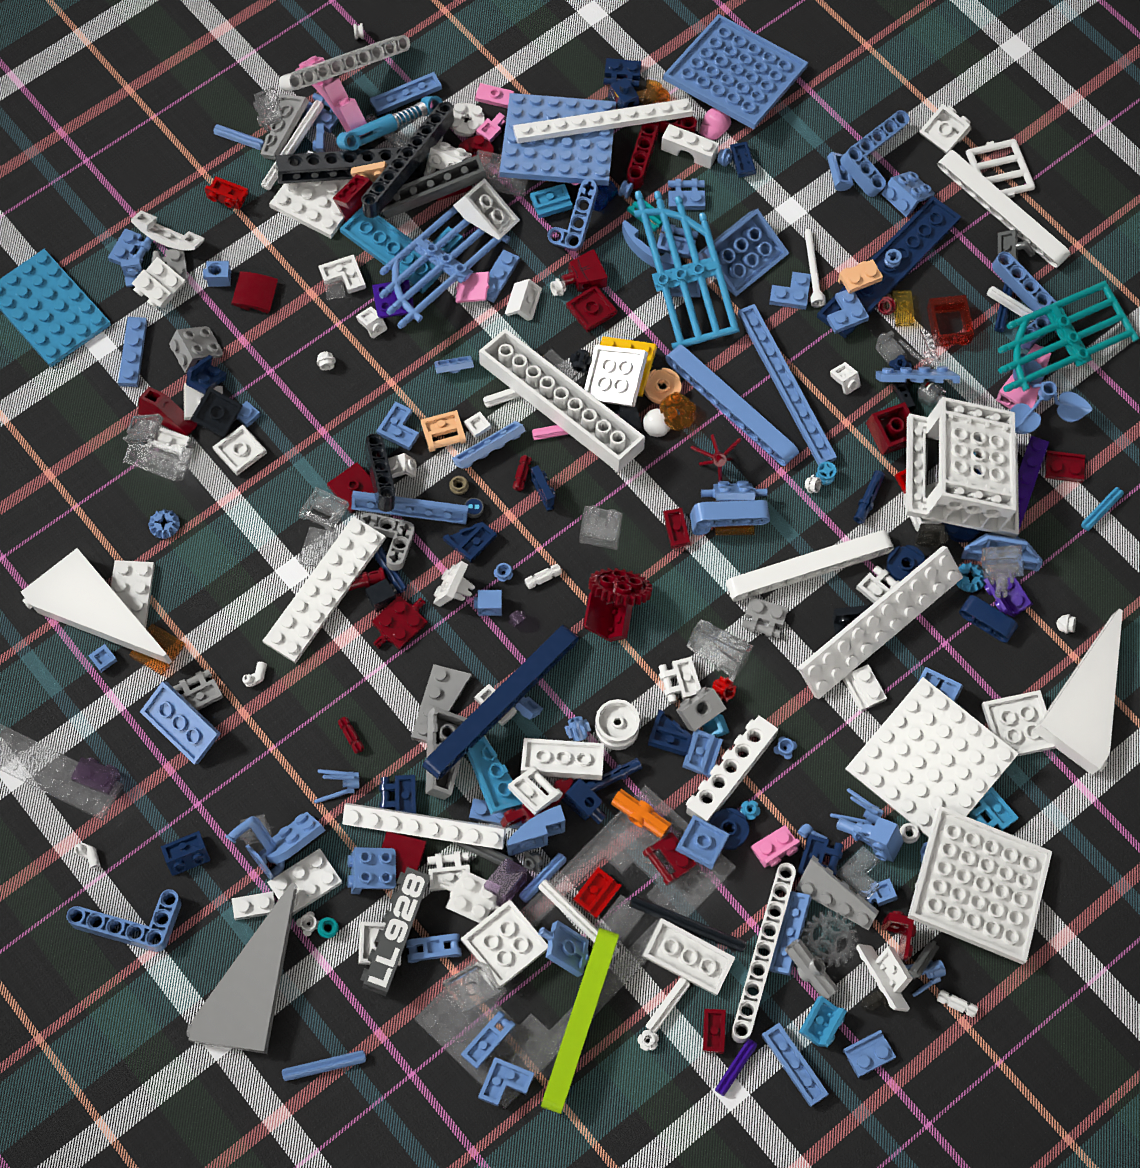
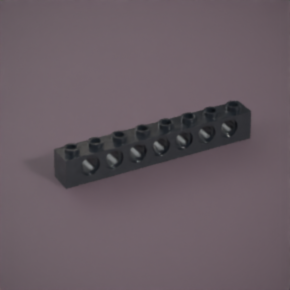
[276,147,424,184]

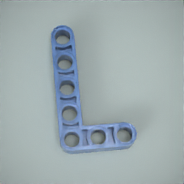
[840,110,910,197]
[992,252,1064,349]
[66,889,181,952]

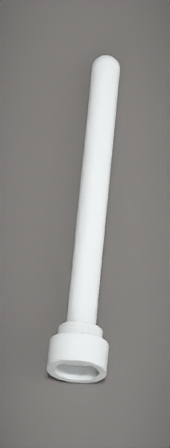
[805,229,826,308]

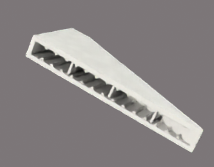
[21,548,172,664]
[1033,608,1123,775]

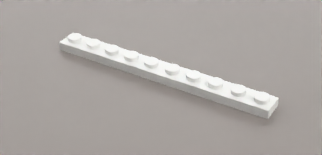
[513,98,693,143]

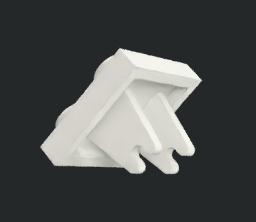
[434,561,475,607]

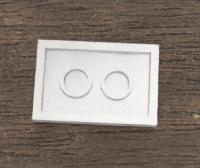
[267,848,342,916]

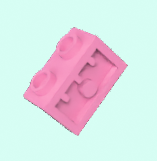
[751,825,800,868]

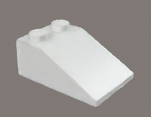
[453,178,520,240]

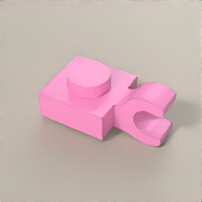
[476,113,506,143]

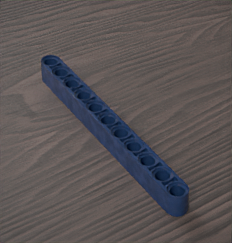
[422,625,579,780]

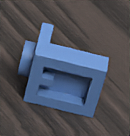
[121,258,143,287]

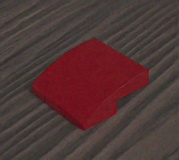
[231,271,278,314]
[382,831,427,878]

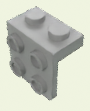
[169,326,223,373]

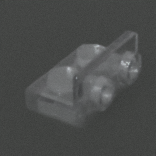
[253,87,283,132]

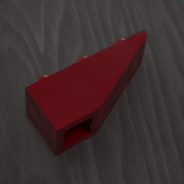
[138,387,197,436]

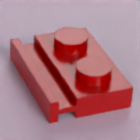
[573,867,622,919]

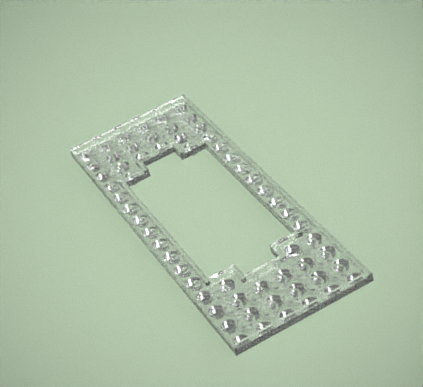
[414,785,736,1109]

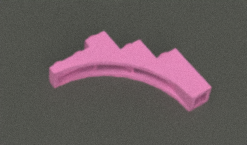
[295,56,369,137]

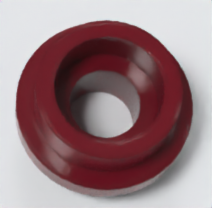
[878,296,896,315]

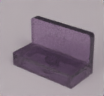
[484,858,527,907]

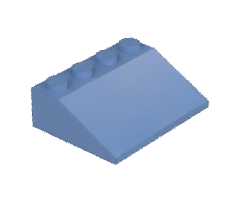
[698,208,789,296]

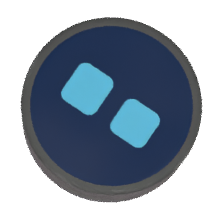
[464,498,484,518]

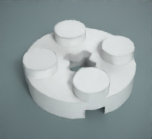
[450,103,485,137]

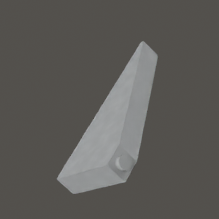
[187,883,298,1054]

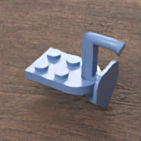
[225,812,326,880]

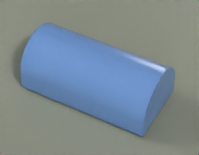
[827,152,854,191]

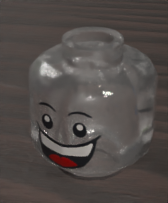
[917,381,946,409]

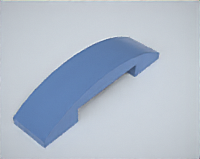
[622,220,675,271]

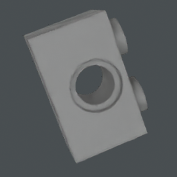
[676,687,727,731]

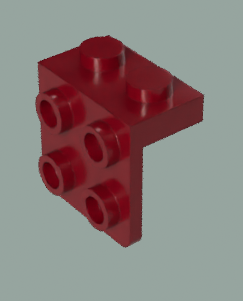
[583,592,633,642]
[881,911,917,963]

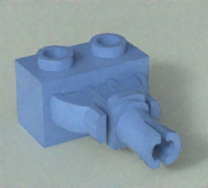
[836,817,904,862]

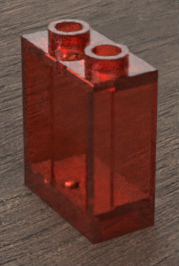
[927,295,974,347]

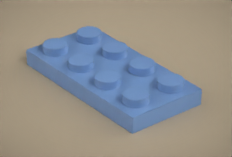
[140,681,221,764]

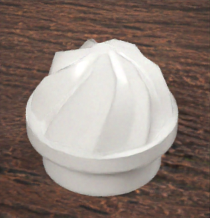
[317,351,336,370]
[1056,614,1076,634]

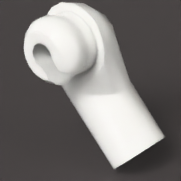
[242,662,267,687]

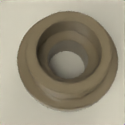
[449,476,469,495]

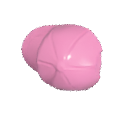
[699,107,731,140]

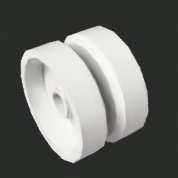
[595,699,640,750]

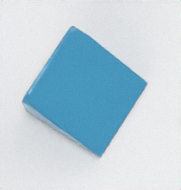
[702,714,729,737]

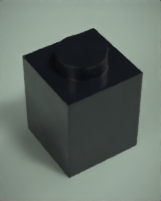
[365,579,398,612]

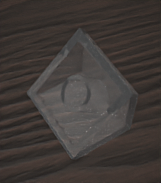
[442,962,501,1013]

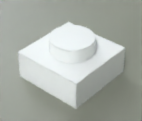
[464,412,491,438]

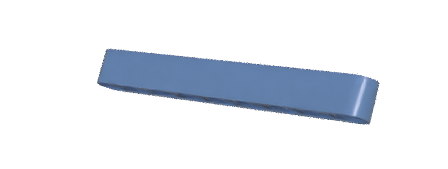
[665,345,799,466]

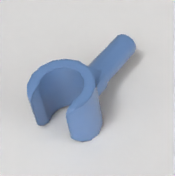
[797,824,827,839]

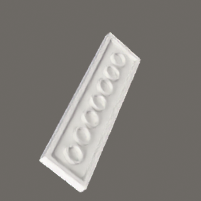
[263,516,386,664]

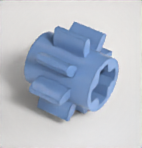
[565,716,591,741]

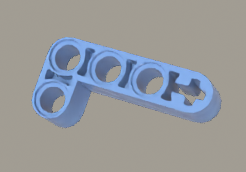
[547,179,598,251]
[690,500,770,535]

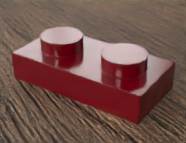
[663,508,690,549]
[702,1008,726,1054]

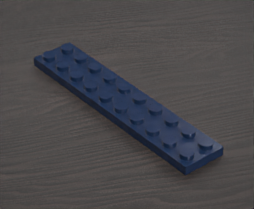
[817,196,961,339]

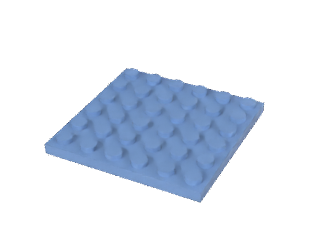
[663,14,808,130]
[499,93,616,186]

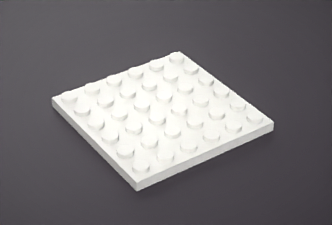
[845,677,1019,838]
[908,805,1052,964]

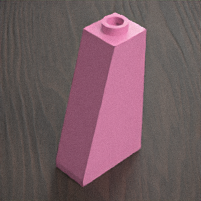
[996,344,1051,409]

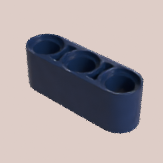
[959,595,1018,643]

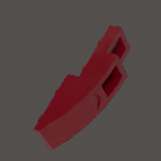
[500,778,573,828]

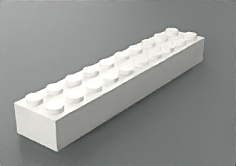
[479,329,645,472]

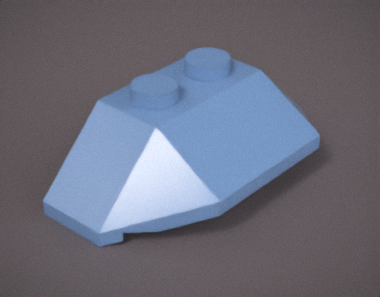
[961,533,1043,571]

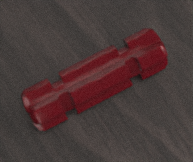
[513,455,532,491]
[338,717,364,754]

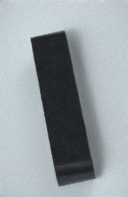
[365,434,396,512]

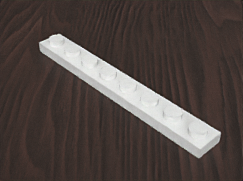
[342,803,506,849]

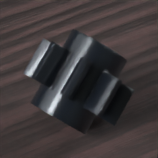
[569,349,592,373]

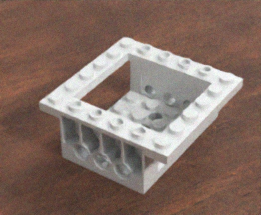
[906,397,1019,538]

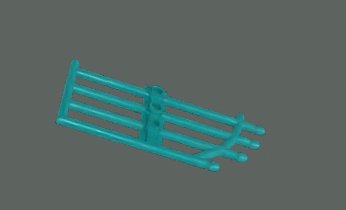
[998,280,1140,392]

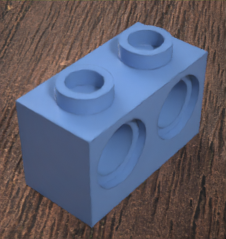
[918,667,963,702]

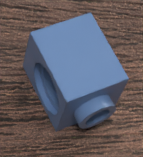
[203,261,231,287]
[474,590,502,616]

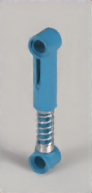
[337,96,443,151]

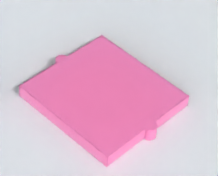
[455,272,490,303]

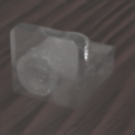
[875,330,905,364]

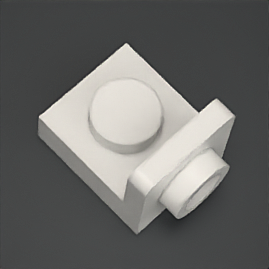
[356,307,387,339]
[830,362,861,395]

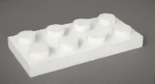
[111,560,155,629]
[521,738,604,780]
[642,918,735,996]

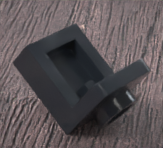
[615,405,643,429]

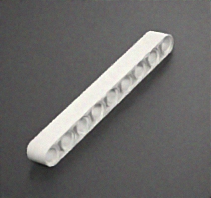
[279,35,410,92]
[937,150,1070,268]
[726,530,894,602]
[731,863,796,1043]

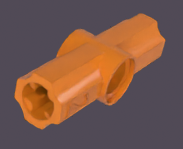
[611,789,671,839]

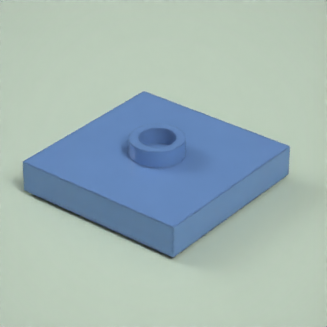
[675,815,730,870]

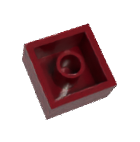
[866,402,911,456]

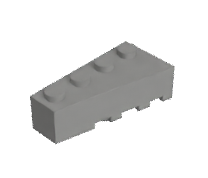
[426,707,467,800]

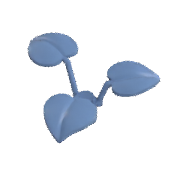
[1010,353,1092,434]

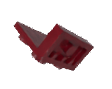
[332,174,373,222]

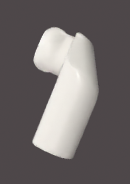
[74,843,100,869]

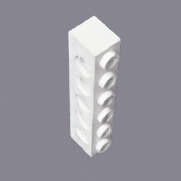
[686,715,778,823]

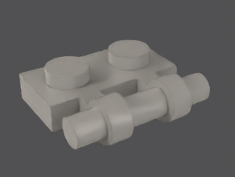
[152,249,189,283]
[741,597,788,638]
[173,669,223,711]

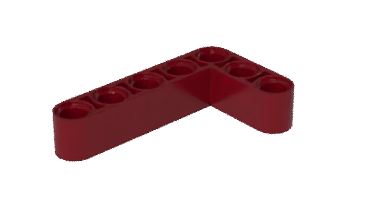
[627,116,697,189]

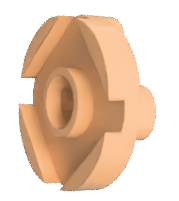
[644,368,681,406]

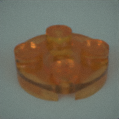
[660,392,696,431]

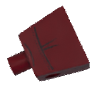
[561,249,608,292]

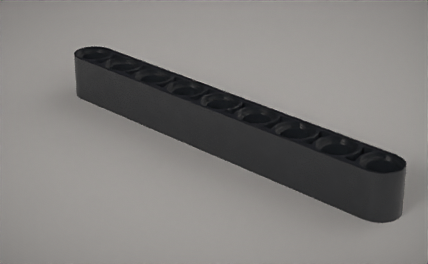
[361,102,454,218]

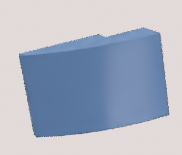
[507,805,565,856]

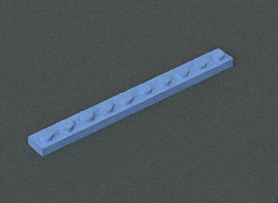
[737,304,837,466]

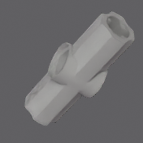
[785,939,838,999]

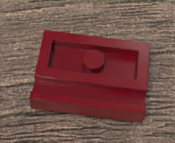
[1044,450,1085,483]

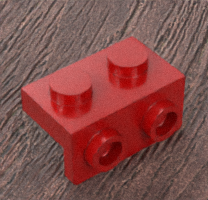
[204,176,249,210]

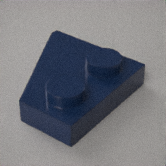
[443,522,497,563]
[648,709,692,756]

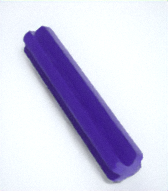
[715,1039,757,1096]

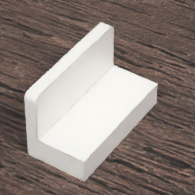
[505,279,542,321]

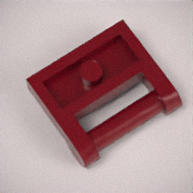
[642,832,697,886]

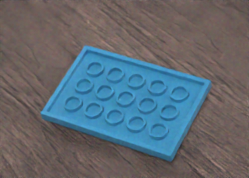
[0,249,111,368]

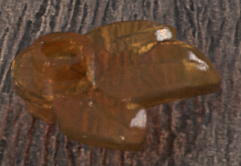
[637,79,670,105]

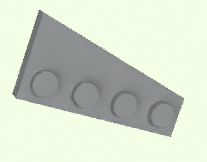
[260,94,309,160]
[411,664,472,743]
[795,855,879,930]

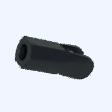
[892,382,916,412]

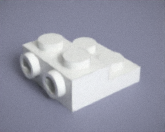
[919,104,971,154]
[132,257,187,309]

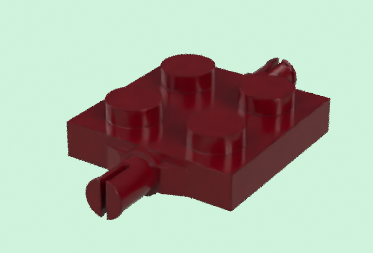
[372,595,427,650]

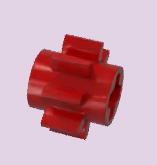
[712,676,737,702]

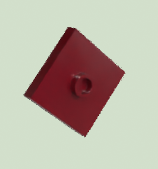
[566,284,618,333]
[327,462,374,514]

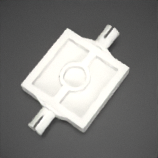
[439,870,502,923]

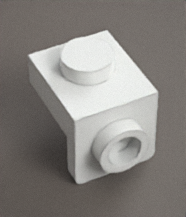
[388,453,417,478]

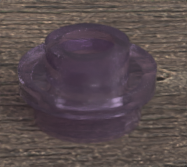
[508,610,527,627]

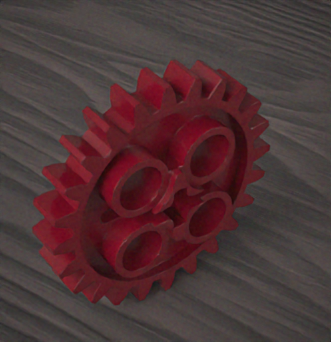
[588,568,653,606]

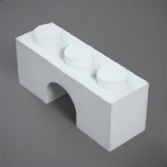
[661,124,719,169]

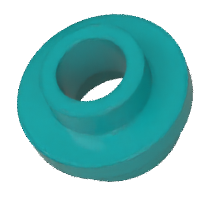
[317,917,338,938]

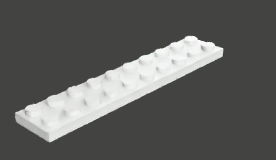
[797,546,963,699]

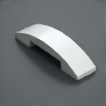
[131,210,205,250]

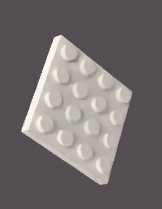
[269,151,351,239]

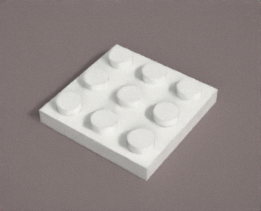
[584,345,648,407]
[982,690,1055,756]
[461,899,548,988]

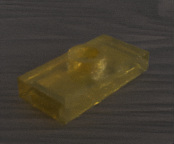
[892,291,915,327]

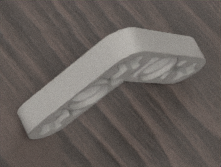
[360,513,414,571]

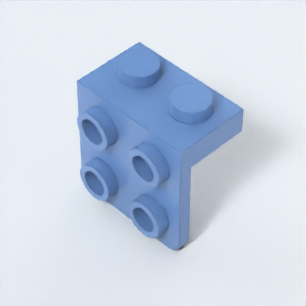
[881,171,935,217]
[348,847,396,894]

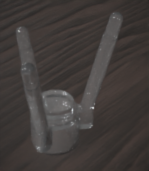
[899,330,942,369]

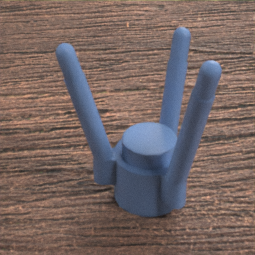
[314,769,359,803]
[830,788,884,825]
[905,960,946,997]

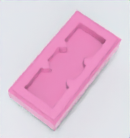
[475,83,514,109]

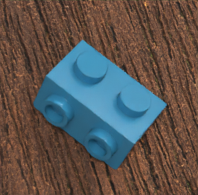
[799,996,847,1047]

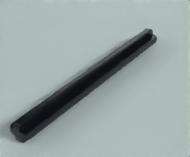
[629,896,747,952]

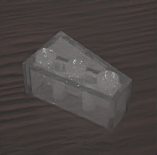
[123,442,195,481]
[687,619,753,682]

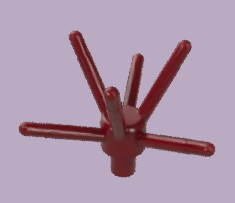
[690,434,742,481]

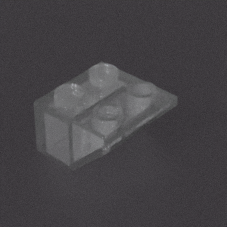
[579,505,623,550]

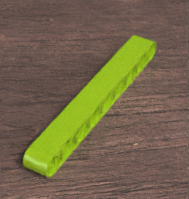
[541,928,620,1114]

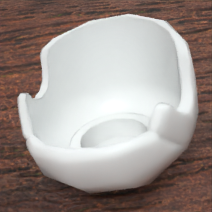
[643,408,671,437]

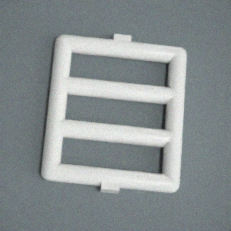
[966,139,1035,198]

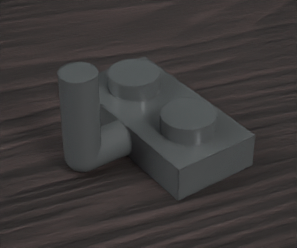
[998,229,1035,265]

